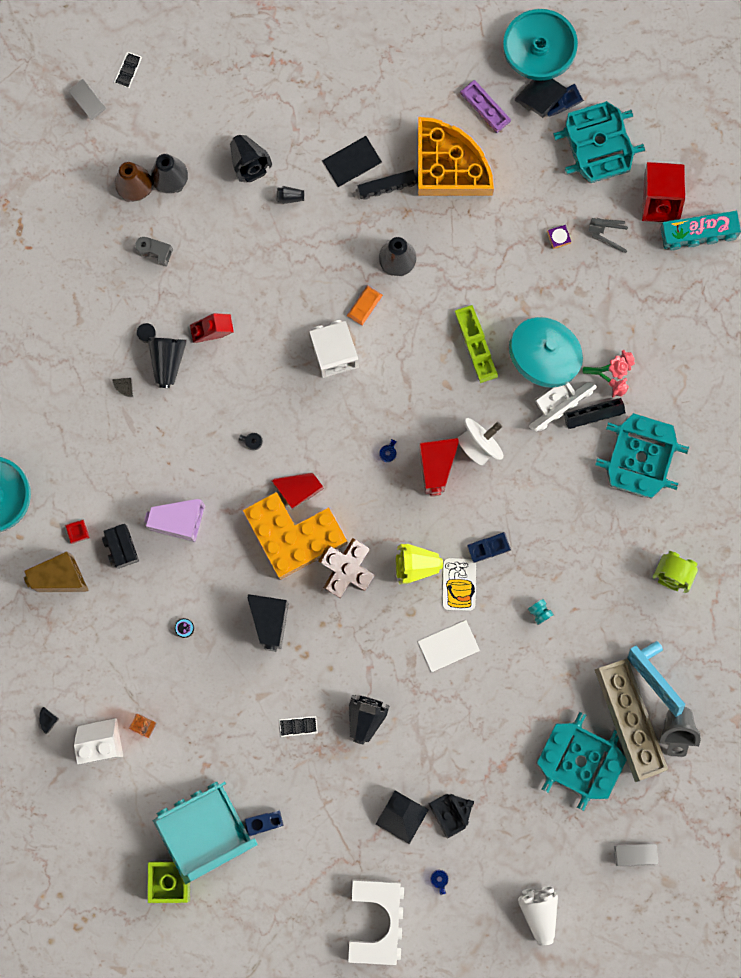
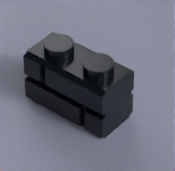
[102,524,139,569]

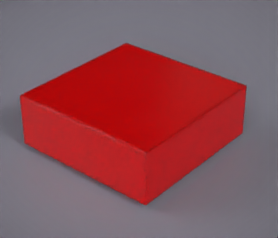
[65,519,90,544]

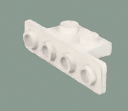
[529,382,597,432]

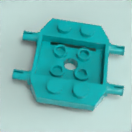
[553,101,645,183]
[595,413,689,499]
[537,712,627,811]

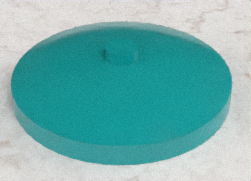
[503,9,578,80]
[509,317,583,388]
[0,457,31,532]

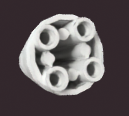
[518,886,558,946]

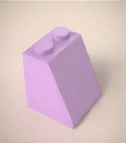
[144,499,205,542]

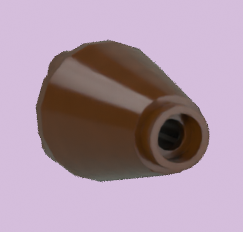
[115,162,152,202]

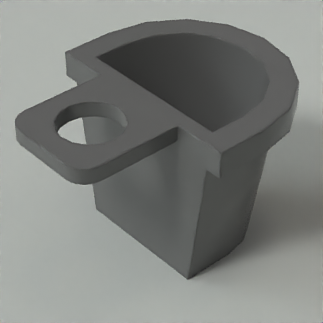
[659,707,701,757]

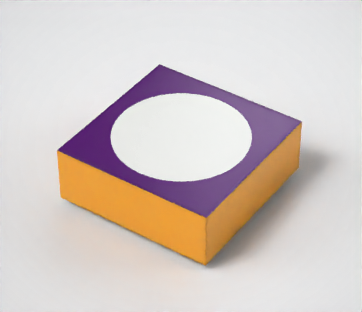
[547,225,571,249]

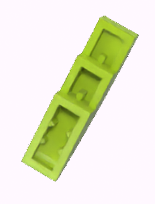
[455,305,498,383]

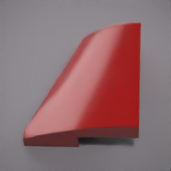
[271,473,324,509]

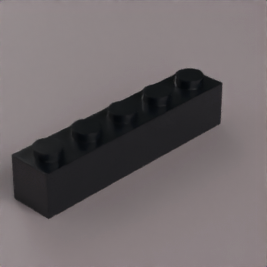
[357,170,417,200]
[564,398,626,429]

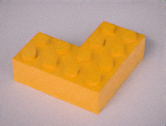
[243,492,348,580]

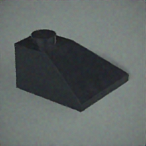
[376,790,429,844]

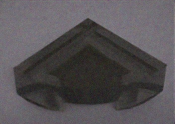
[112,378,133,397]

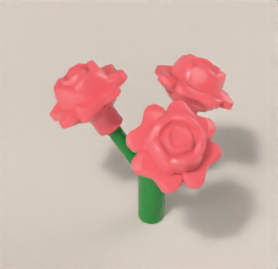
[582,350,635,398]

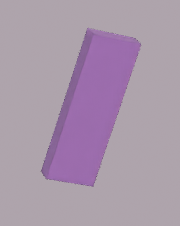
[460,80,511,133]

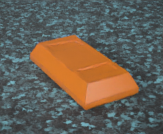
[347,285,383,326]

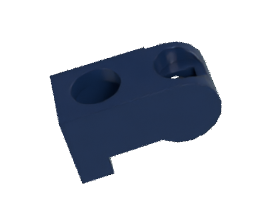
[244,810,284,836]

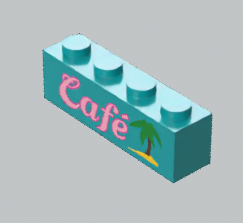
[660,210,741,250]

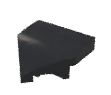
[428,794,474,839]

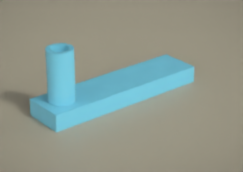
[627,641,685,717]

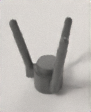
[588,218,628,253]

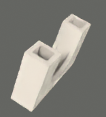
[348,880,404,965]

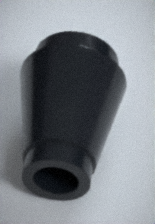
[277,186,305,204]

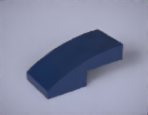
[547,83,584,117]
[467,532,511,563]

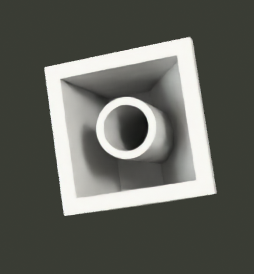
[309,320,359,378]
[74,718,123,765]

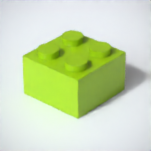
[148,861,190,903]

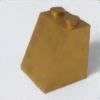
[23,551,89,592]

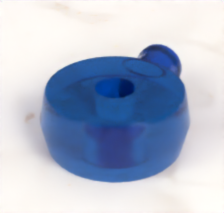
[379,439,397,463]
[430,869,449,895]

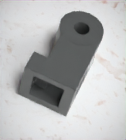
[135,237,173,267]

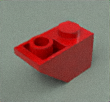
[190,313,234,343]

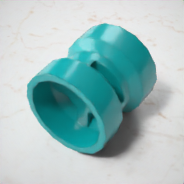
[528,599,554,625]

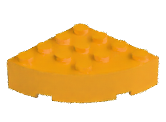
[418,117,494,196]

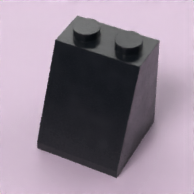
[247,594,289,652]

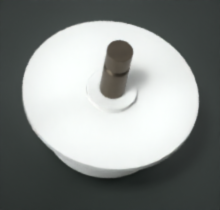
[458,418,503,465]

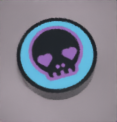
[175,618,195,638]

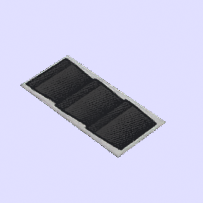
[114,52,142,88]
[279,716,318,737]

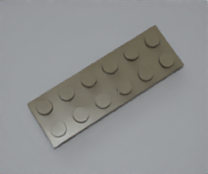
[595,658,668,782]

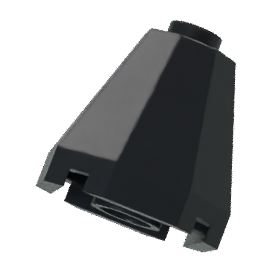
[230,135,272,182]
[349,695,390,745]

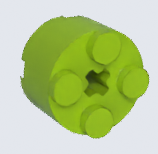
[653,551,698,593]

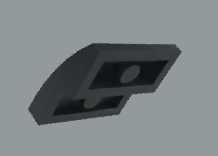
[515,79,567,118]

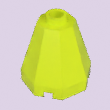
[396,544,443,585]

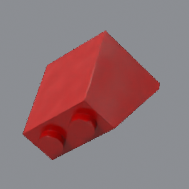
[642,162,686,222]
[419,438,459,497]

